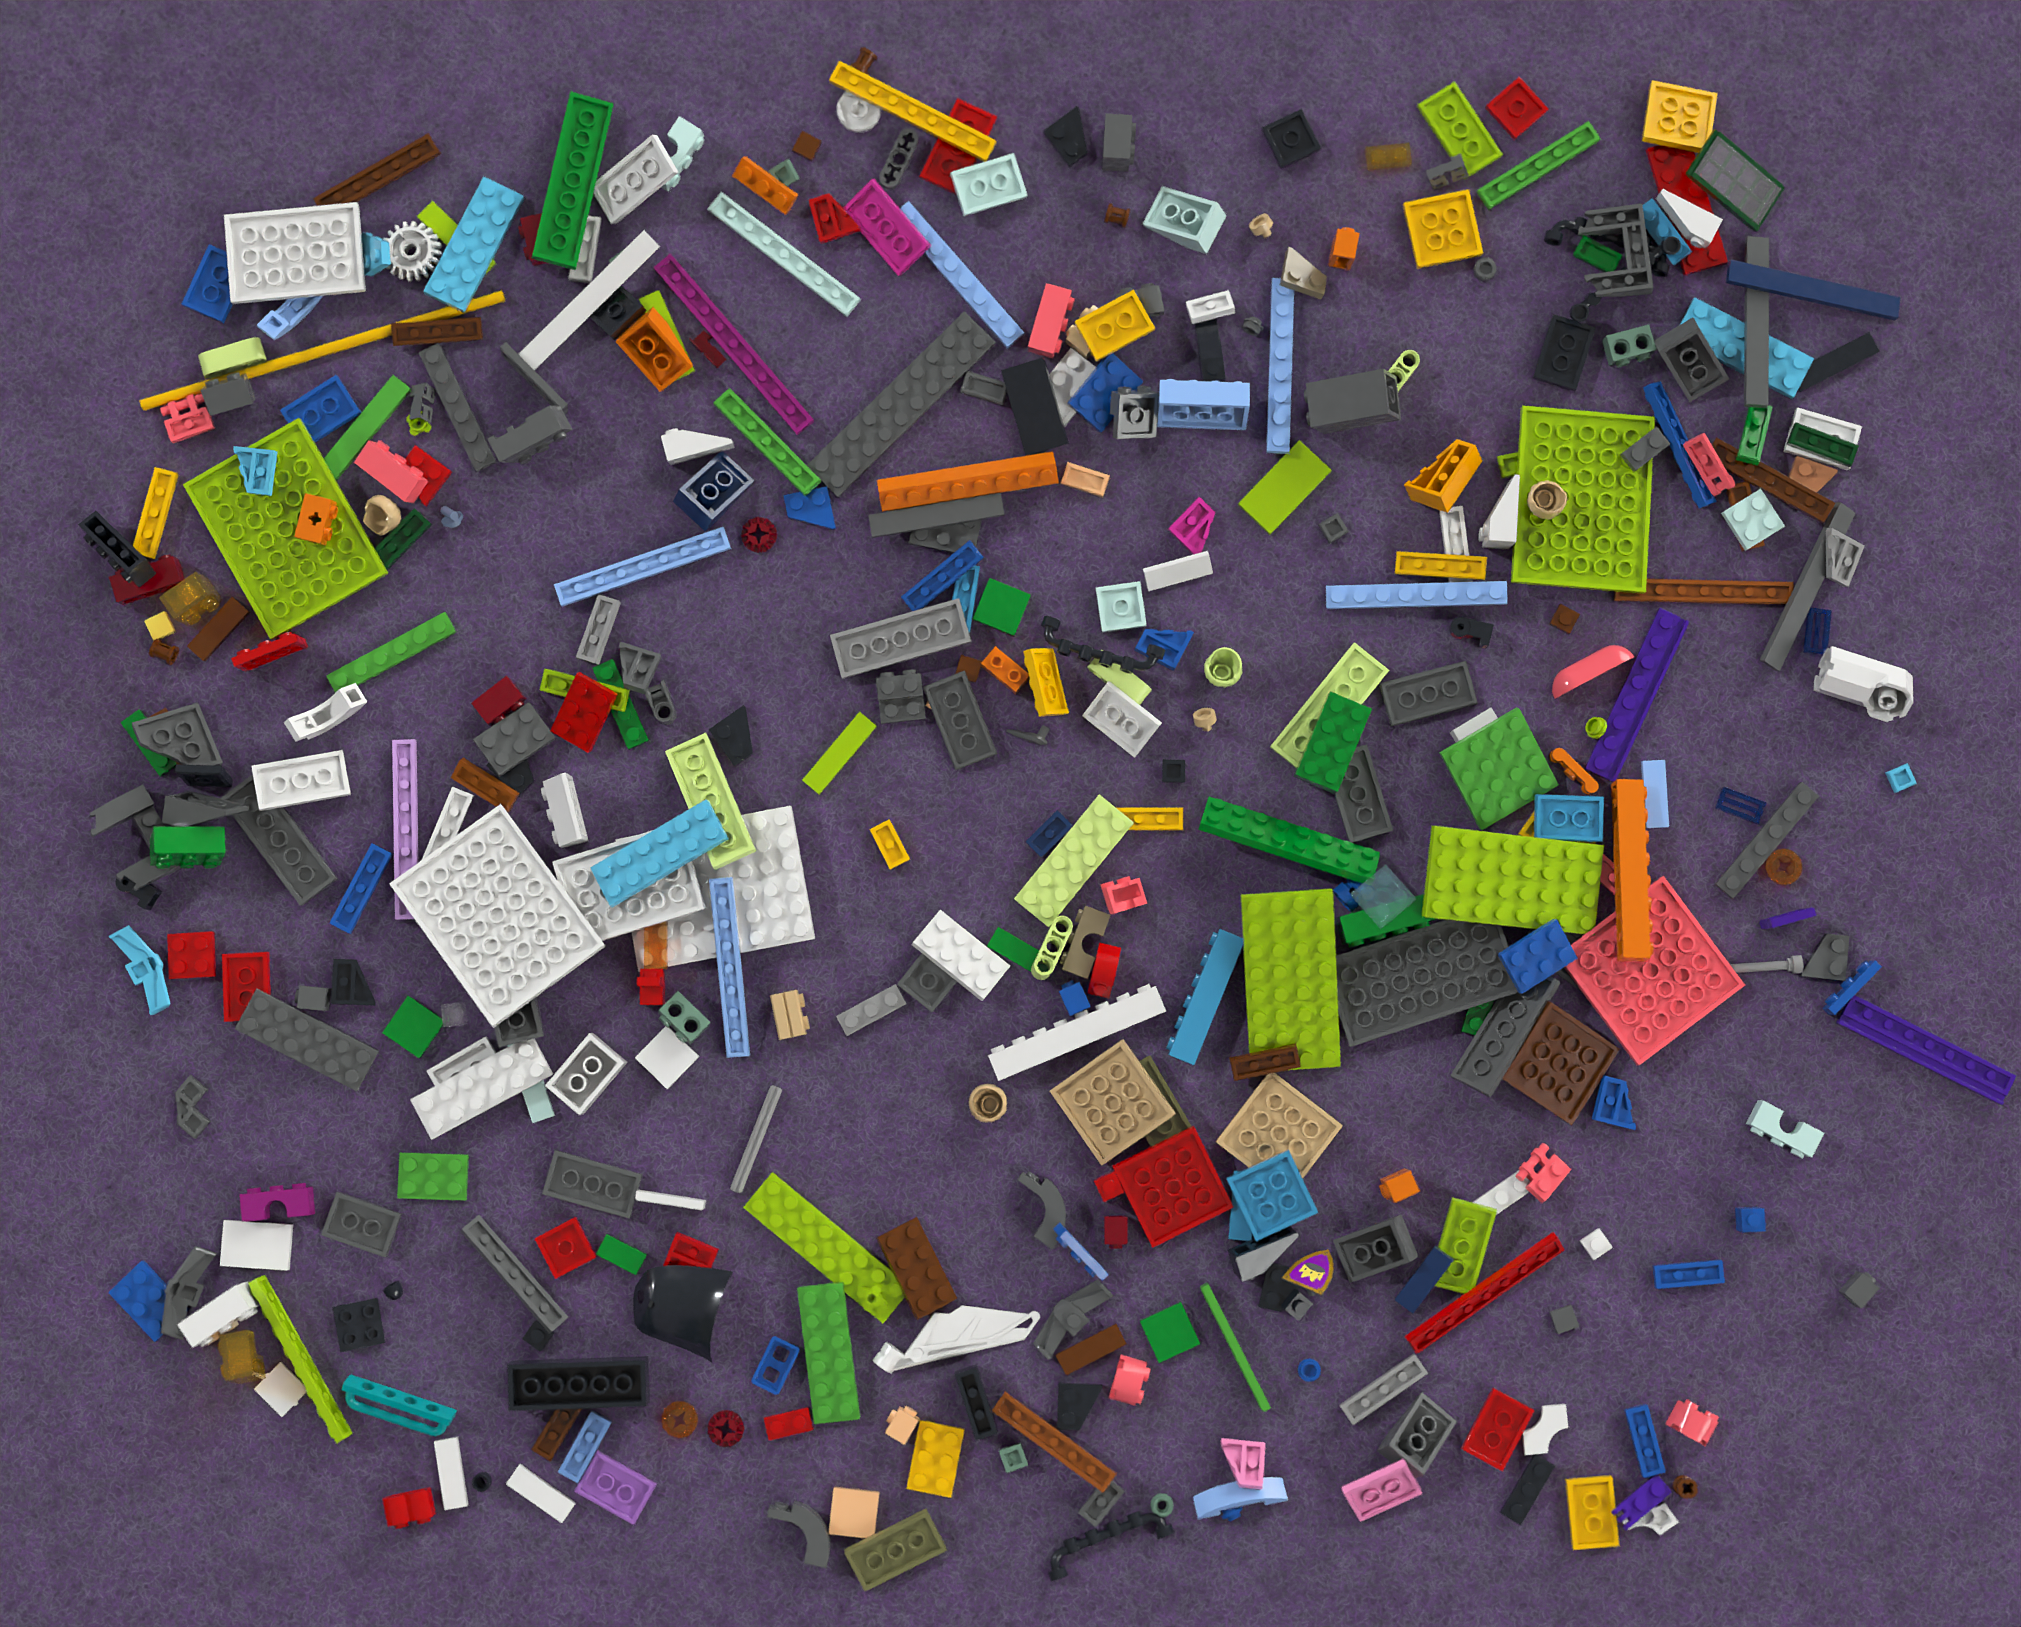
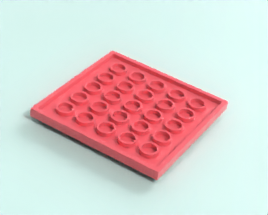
[1564,876,1745,1066]

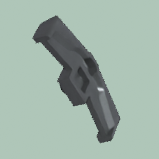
[161,1246,217,1340]
[1033,1279,1114,1360]

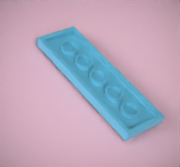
[423,177,524,313]
[1680,298,1814,399]
[590,799,729,908]

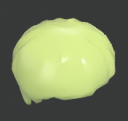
[1204,647,1242,688]

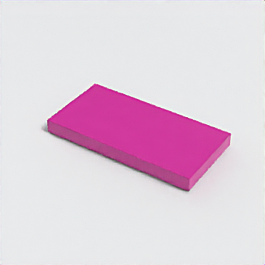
[843,179,932,276]

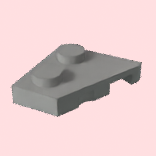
[1826,528,1864,587]

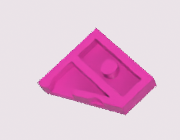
[1168,497,1215,555]

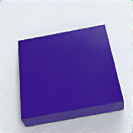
[1759,907,1817,929]

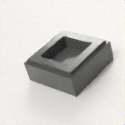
[1318,513,1349,544]
[1549,1304,1579,1334]

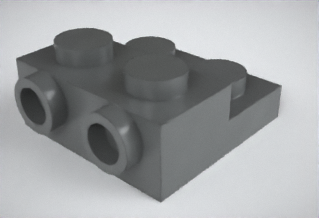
[1110,386,1159,439]
[876,670,926,724]

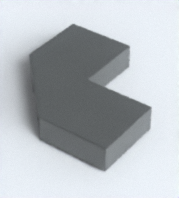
[175,1075,211,1139]

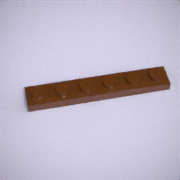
[313,133,441,206]
[1712,437,1835,524]

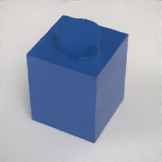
[1059,980,1091,1016]
[1735,1207,1766,1232]

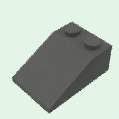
[1654,317,1729,402]
[162,791,249,827]
[494,997,544,1047]
[1333,1214,1418,1283]
[1377,1393,1457,1478]

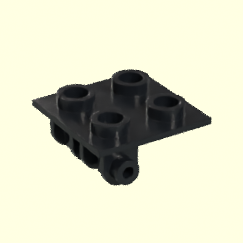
[332,1298,385,1353]

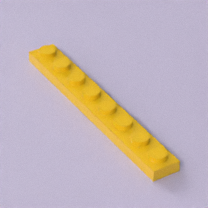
[829,61,996,162]

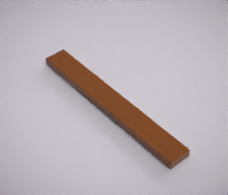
[1614,579,1794,605]

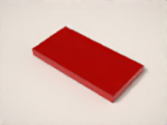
[919,98,997,195]

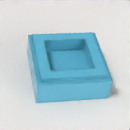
[1885,763,1917,793]

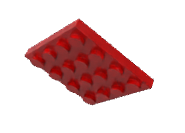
[1112,1126,1233,1248]

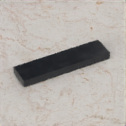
[1798,332,1880,393]

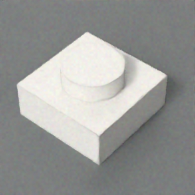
[1580,1228,1613,1260]

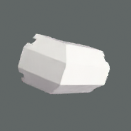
[1814,646,1913,722]

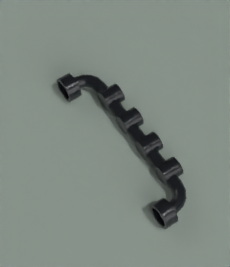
[1544,217,1670,277]
[1569,236,1681,322]
[1041,616,1166,674]
[1048,1511,1174,1582]

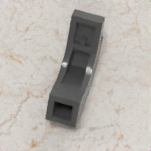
[1017,1171,1066,1249]
[767,1500,831,1568]

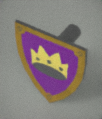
[1282,1250,1334,1296]

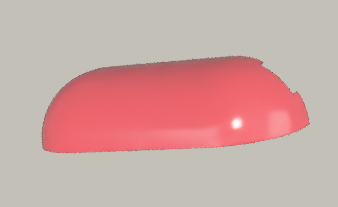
[1552,645,1634,699]

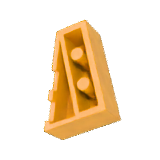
[1404,439,1482,513]

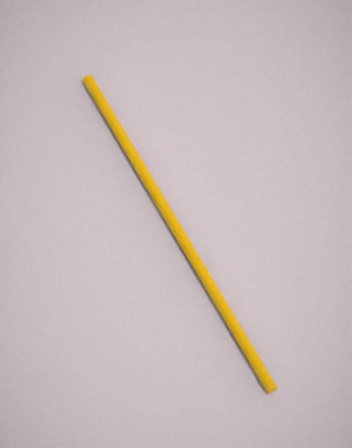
[140,290,506,411]

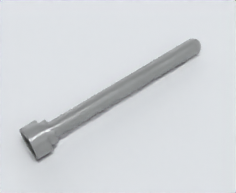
[1730,955,1803,974]

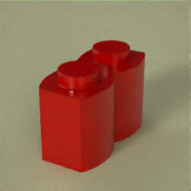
[382,1487,436,1529]

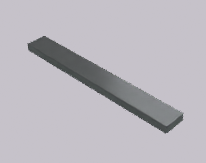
[1744,236,1769,408]
[1760,502,1855,671]

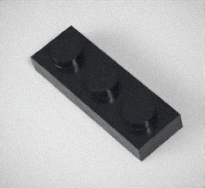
[1500,1454,1555,1526]

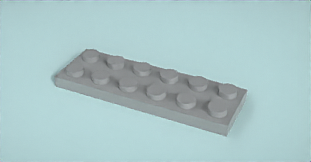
[830,598,971,679]

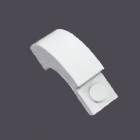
[284,683,367,741]

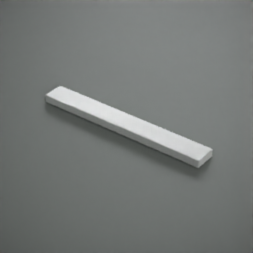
[518,230,660,370]

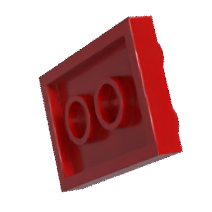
[231,632,308,672]
[550,672,618,753]
[222,952,271,1022]
[1461,1388,1535,1471]

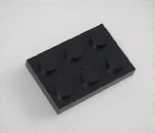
[1532,314,1596,392]

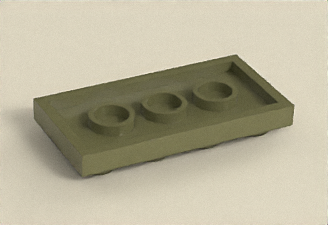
[1139,1055,1192,1146]
[844,1508,947,1591]

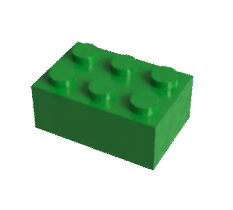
[150,827,225,869]

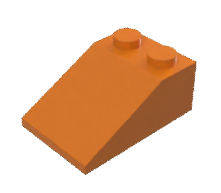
[616,307,693,392]

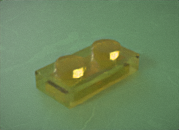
[1365,143,1412,171]

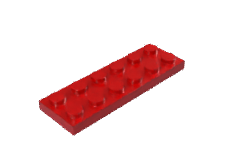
[1646,145,1728,275]

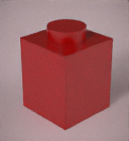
[1094,1170,1124,1202]

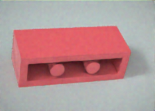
[1028,283,1075,358]
[354,440,428,503]

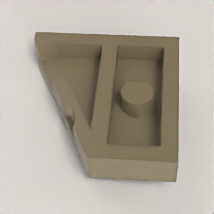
[1280,247,1327,299]

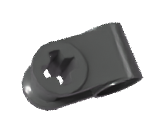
[645,680,677,725]

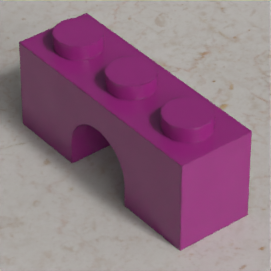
[240,1183,315,1222]

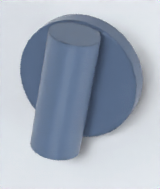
[440,506,463,528]

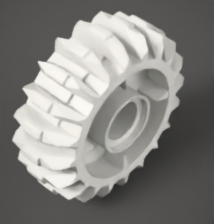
[383,221,442,282]

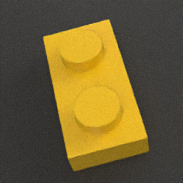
[870,819,910,870]

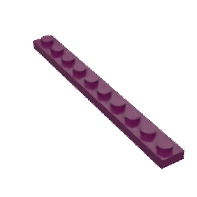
[653,254,814,435]

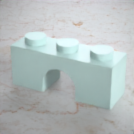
[662,116,704,191]
[1746,1100,1824,1159]

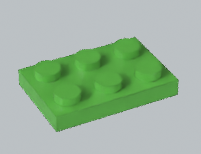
[397,1152,469,1200]

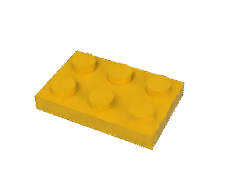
[1075,290,1155,362]
[1023,648,1069,717]
[906,1420,964,1498]
[1565,1475,1619,1550]

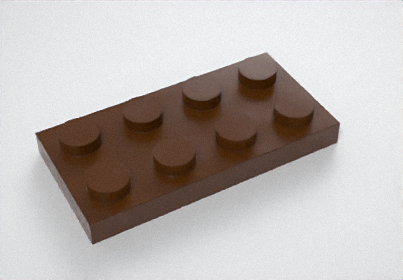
[876,1217,957,1320]

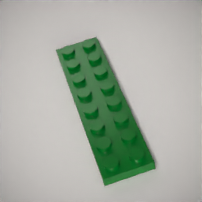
[532,91,614,270]
[1198,797,1380,886]

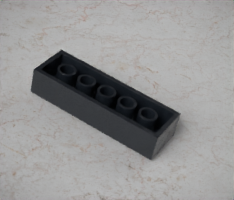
[507,1356,650,1411]

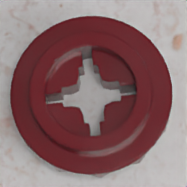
[741,517,777,553]
[708,1410,744,1447]

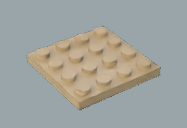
[1050,1039,1176,1165]
[1215,1073,1343,1179]

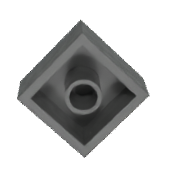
[1102,114,1136,172]

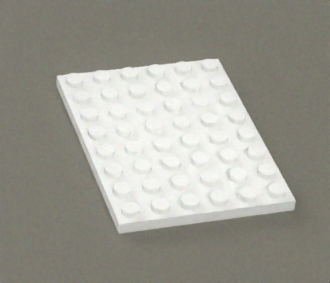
[389,804,605,1027]
[615,806,815,972]

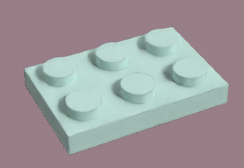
[950,153,1027,216]

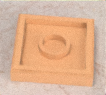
[829,1487,879,1538]

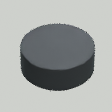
[1473,258,1497,281]

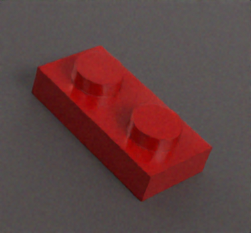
[764,1407,814,1440]

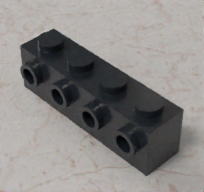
[78,511,157,588]

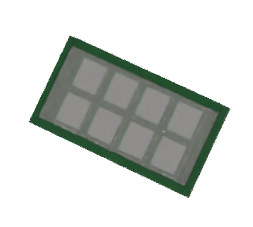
[1685,129,1785,232]

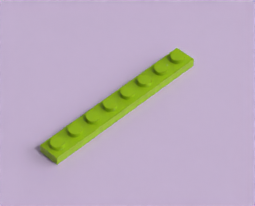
[248,1275,353,1443]

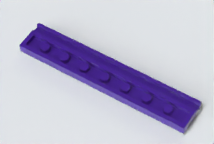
[1584,608,1690,783]
[1836,995,2016,1105]

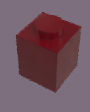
[1104,1215,1128,1249]

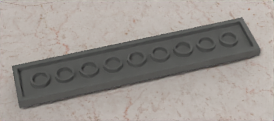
[806,311,996,498]

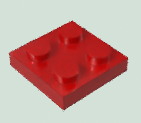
[1485,77,1549,140]
[167,931,216,979]
[534,1217,597,1279]

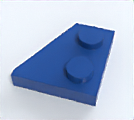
[783,486,836,530]
[1134,629,1194,671]
[1592,1075,1636,1130]

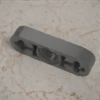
[880,128,919,190]

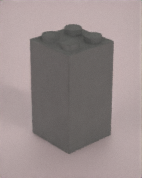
[1304,369,1401,434]

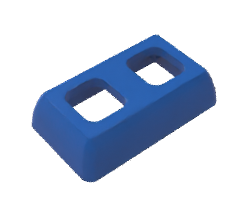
[751,1336,799,1395]

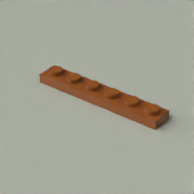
[992,1391,1117,1493]

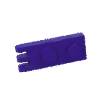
[1611,1474,1671,1531]

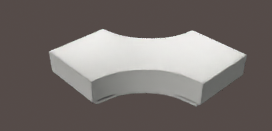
[1522,1404,1568,1455]
[1617,1502,1678,1535]

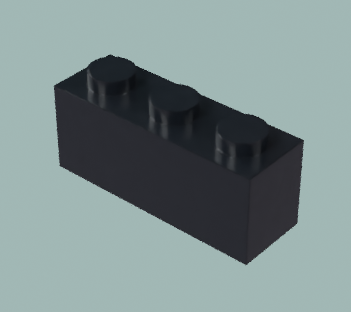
[955,1364,998,1441]

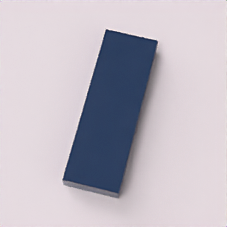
[1395,1246,1454,1313]

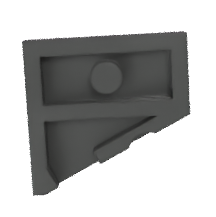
[619,642,661,694]
[1800,934,1850,981]

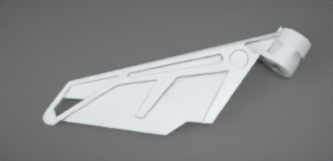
[873,1305,1040,1374]

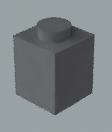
[295,985,332,1011]
[1839,1271,1880,1309]

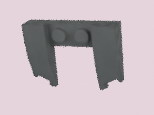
[1578,203,1653,297]
[90,785,181,891]

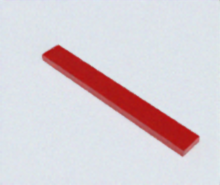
[1404,1232,1564,1354]

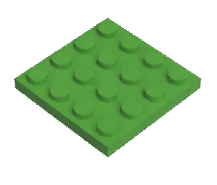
[1439,707,1559,830]

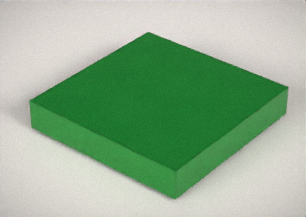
[973,578,1031,636]
[382,996,446,1058]
[1140,1302,1200,1363]

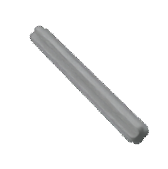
[730,1085,782,1193]

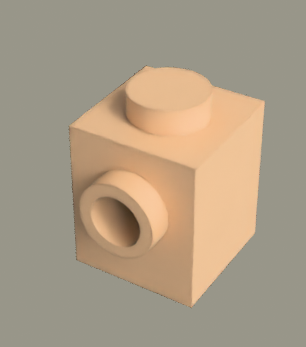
[885,1406,919,1445]

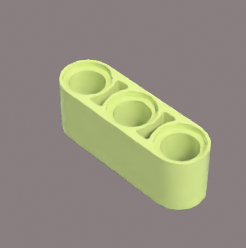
[198,337,266,379]
[1388,350,1420,392]
[1087,650,1152,705]
[1031,916,1073,980]

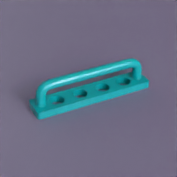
[342,1375,457,1436]

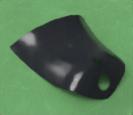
[633,1265,733,1362]

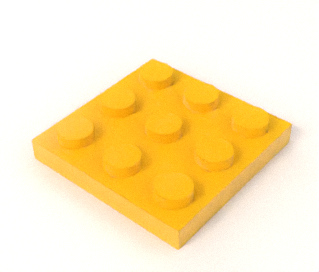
[1642,81,1717,153]
[1403,189,1483,269]

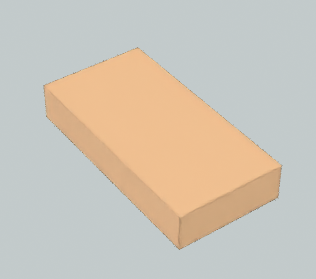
[1061,462,1110,498]

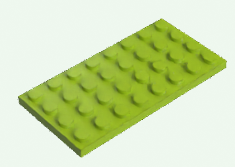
[1422,826,1604,935]
[1241,889,1341,1070]

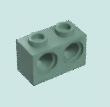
[1602,325,1656,367]
[658,991,711,1045]

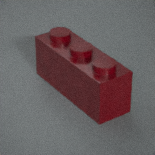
[109,555,187,605]

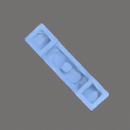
[257,296,323,340]
[1193,1477,1288,1519]

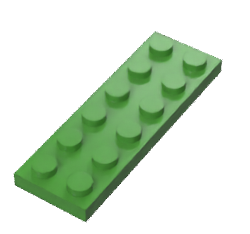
[797,1282,860,1424]

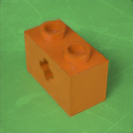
[1328,227,1360,270]
[294,493,338,546]
[981,646,1030,695]
[1379,1168,1420,1203]

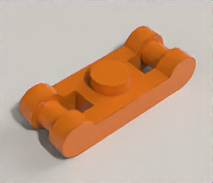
[1549,748,1599,795]

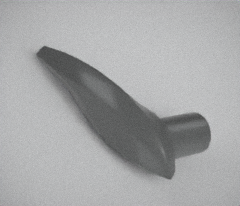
[1006,725,1050,745]

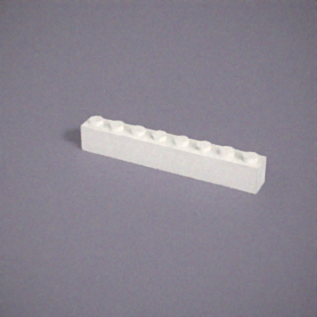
[988,984,1166,1081]

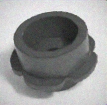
[1242,316,1264,336]

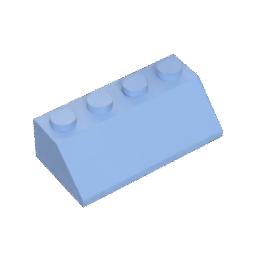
[1157,379,1250,430]

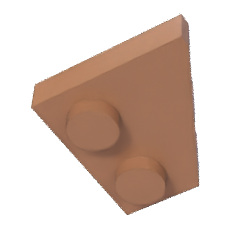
[1789,456,1838,492]

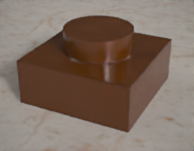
[1549,604,1580,635]

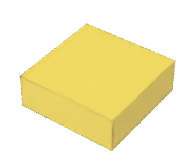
[144,611,176,640]

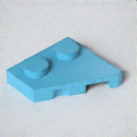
[361,233,391,276]
[233,446,277,496]

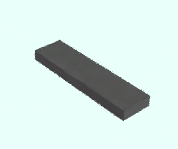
[500,342,568,414]

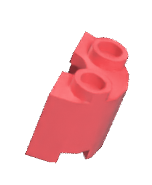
[1100,876,1147,915]
[1108,1355,1150,1406]
[1666,1399,1719,1446]

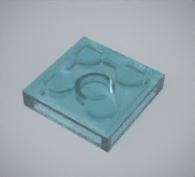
[1351,865,1416,929]

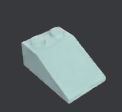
[1143,186,1226,254]

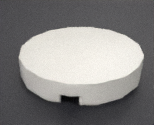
[837,91,881,132]

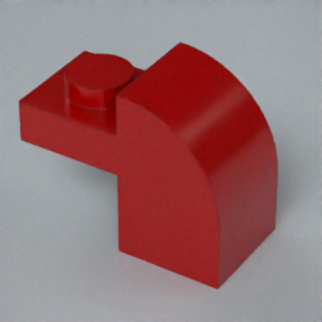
[1087,943,1121,998]
[637,969,665,1005]

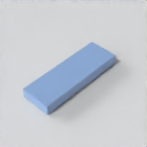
[1641,760,1669,829]

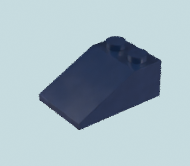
[673,451,755,532]

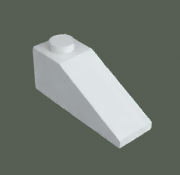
[1656,189,1723,249]
[661,429,734,465]

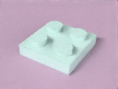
[1721,489,1785,551]
[1096,581,1146,633]

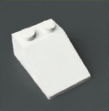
[1479,475,1520,549]

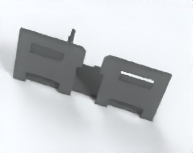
[1426,154,1469,190]
[410,383,436,423]

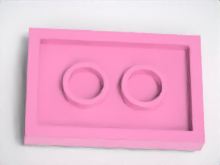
[1341,1459,1422,1522]

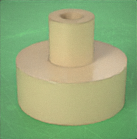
[1249,214,1273,238]
[1193,708,1217,731]

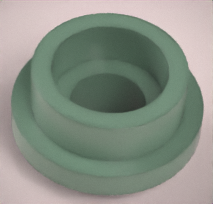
[1151,1493,1173,1517]

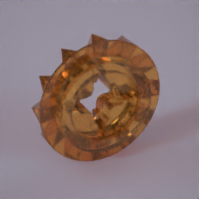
[1765,849,1802,885]
[661,1401,698,1439]

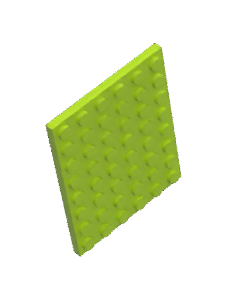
[1511,406,1655,594]
[183,418,389,640]

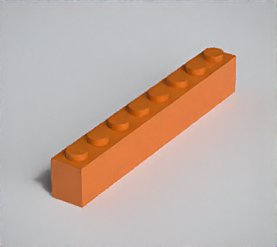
[877,452,1059,512]
[1611,779,1653,962]

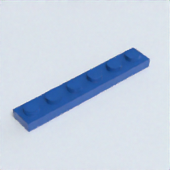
[1643,381,1717,509]

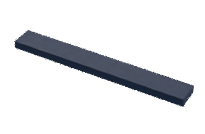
[1726,260,1900,321]

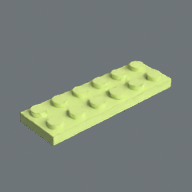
[1270,642,1389,769]
[665,733,756,870]
[1014,794,1134,927]

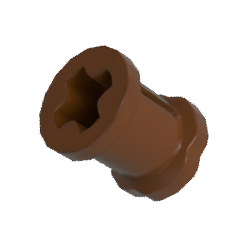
[850,47,878,75]
[1104,203,1131,228]
[149,639,179,665]
[1673,1475,1698,1499]

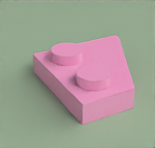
[1221,1438,1265,1490]

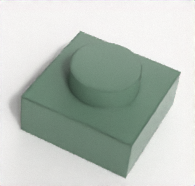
[769,159,800,187]
[999,1442,1028,1473]

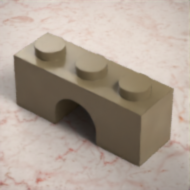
[1059,906,1111,979]

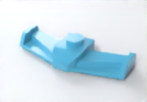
[109,925,170,1015]

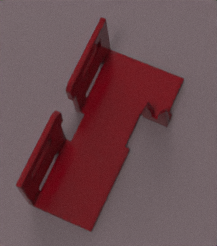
[689,330,727,369]

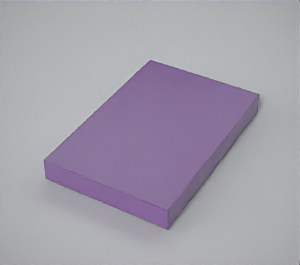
[574,1450,657,1525]

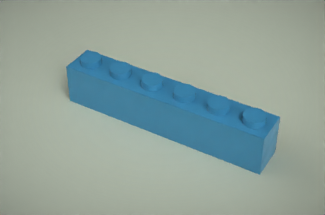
[1166,929,1243,1065]

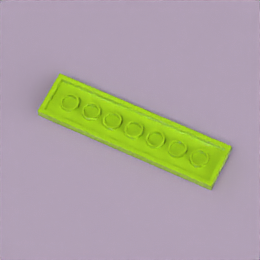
[743,1172,904,1323]

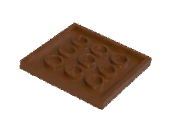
[1502,1001,1620,1125]

